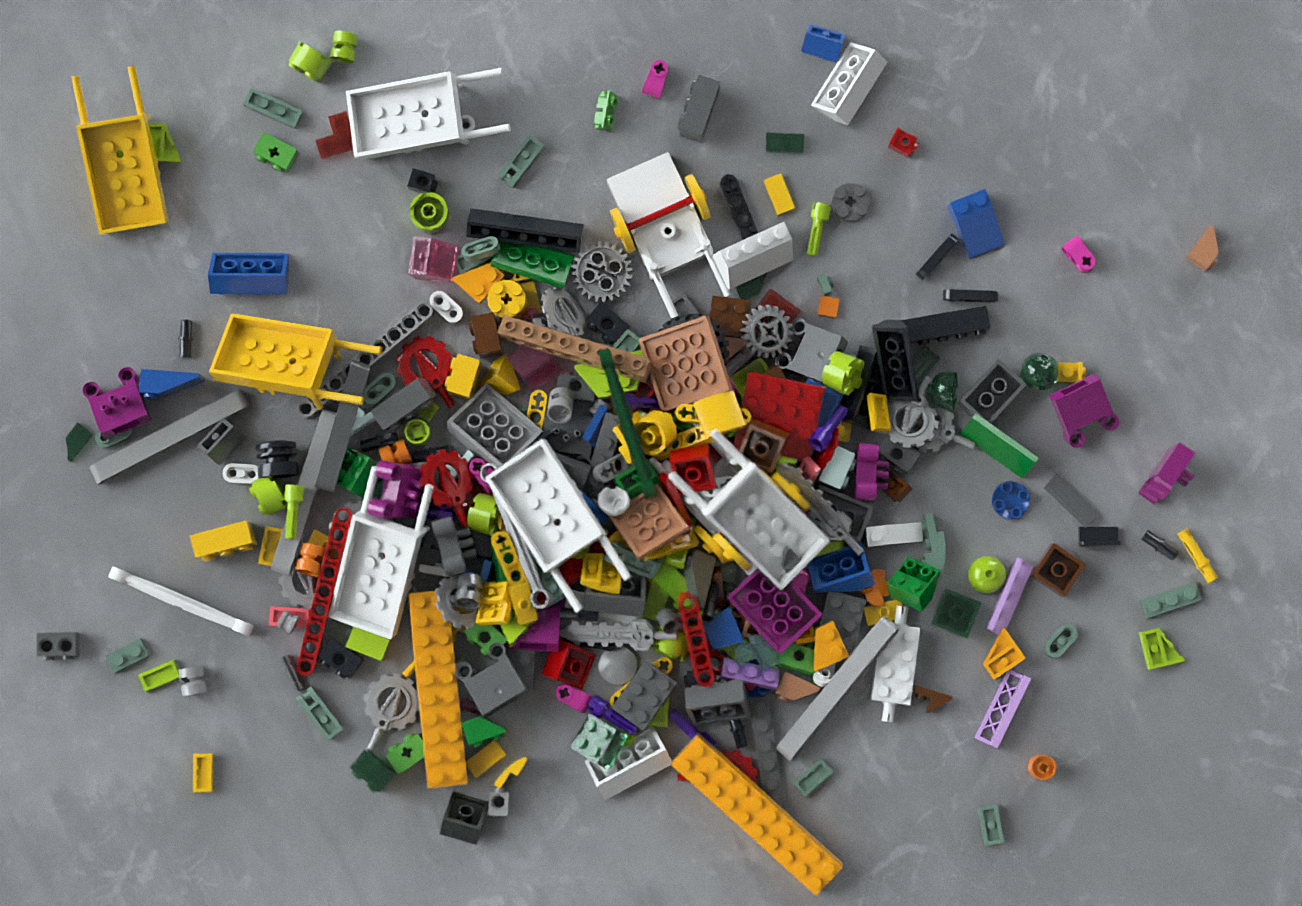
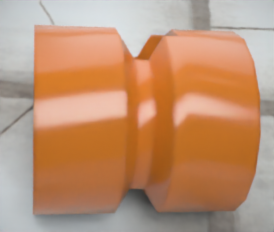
[378,439,413,464]
[295,543,326,577]
[1027,755,1056,780]

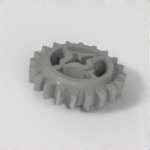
[740,305,793,358]

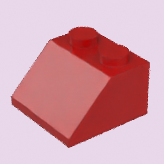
[670,443,716,495]
[541,640,596,690]

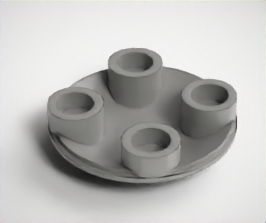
[599,647,637,685]

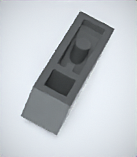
[684,549,716,611]

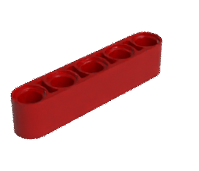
[678,592,714,687]

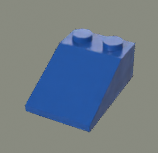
[948,189,1005,259]
[139,369,205,400]
[808,542,875,593]

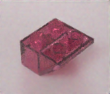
[408,237,457,282]
[506,346,563,393]

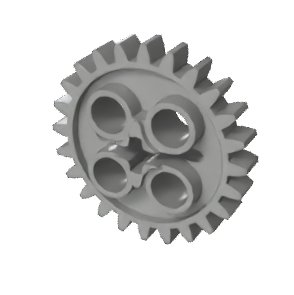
[571,241,633,303]

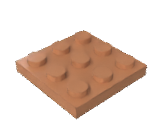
[608,484,689,561]

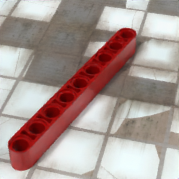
[297,507,354,675]

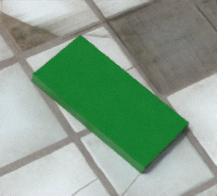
[491,241,575,289]
[960,413,1039,478]

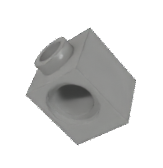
[488,788,510,816]

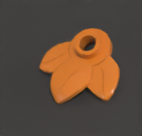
[858,569,889,607]

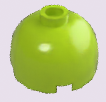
[967,556,1006,594]

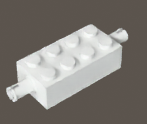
[870,606,920,723]

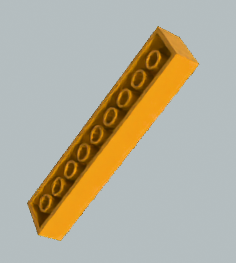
[407,591,468,788]
[671,732,843,896]

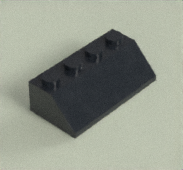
[872,320,919,401]
[840,345,884,432]

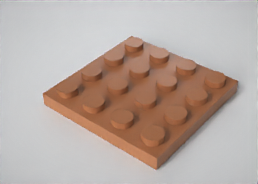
[638,315,732,412]

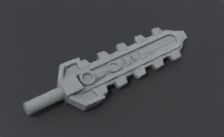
[778,463,864,555]
[560,619,678,651]

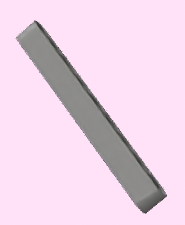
[297,302,434,419]
[89,389,250,485]
[271,409,337,576]
[776,616,899,762]

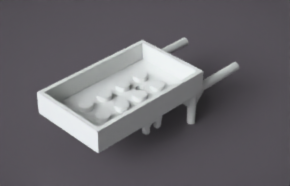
[346,68,511,160]
[485,439,631,613]
[328,466,433,639]

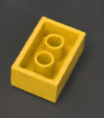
[190,520,257,562]

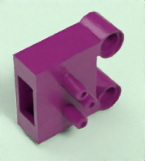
[82,367,152,439]
[1049,374,1120,448]
[1138,442,1195,504]
[853,443,889,501]
[367,460,423,520]
[507,599,565,652]

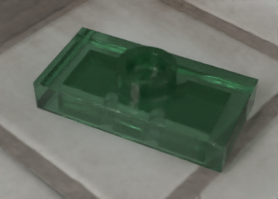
[765,132,804,154]

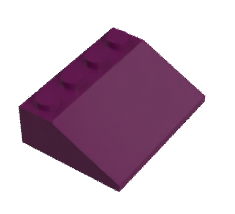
[726,568,823,654]

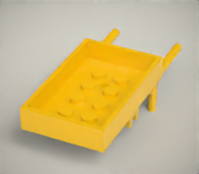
[71,65,169,235]
[209,313,382,410]

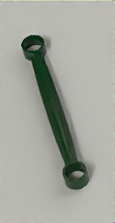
[598,348,657,500]

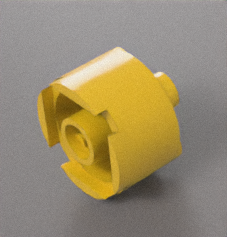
[487,280,528,320]
[634,411,677,455]

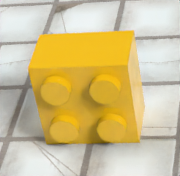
[445,354,482,400]

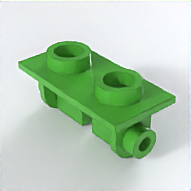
[593,90,618,132]

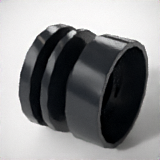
[256,440,299,479]

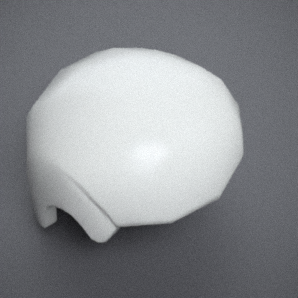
[598,487,630,516]

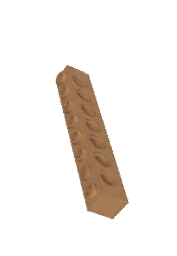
[498,315,652,383]

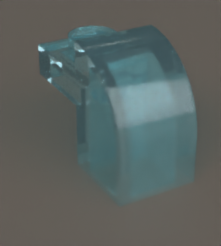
[734,634,780,670]

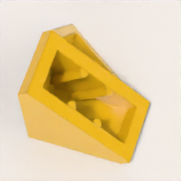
[476,353,521,396]

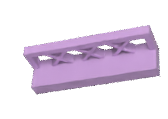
[985,558,1033,635]
[974,669,1031,748]

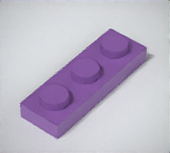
[720,658,780,690]

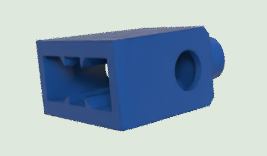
[695,607,744,649]

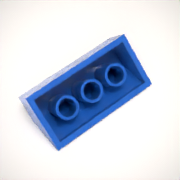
[208,253,289,295]

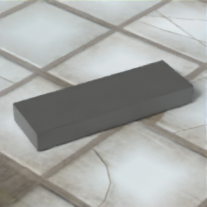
[1044,474,1098,528]

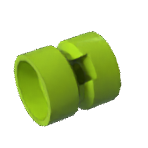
[330,31,358,63]
[405,419,431,446]

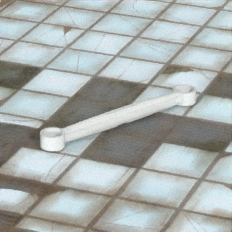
[108,567,254,637]

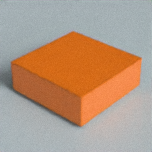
[817,296,840,318]

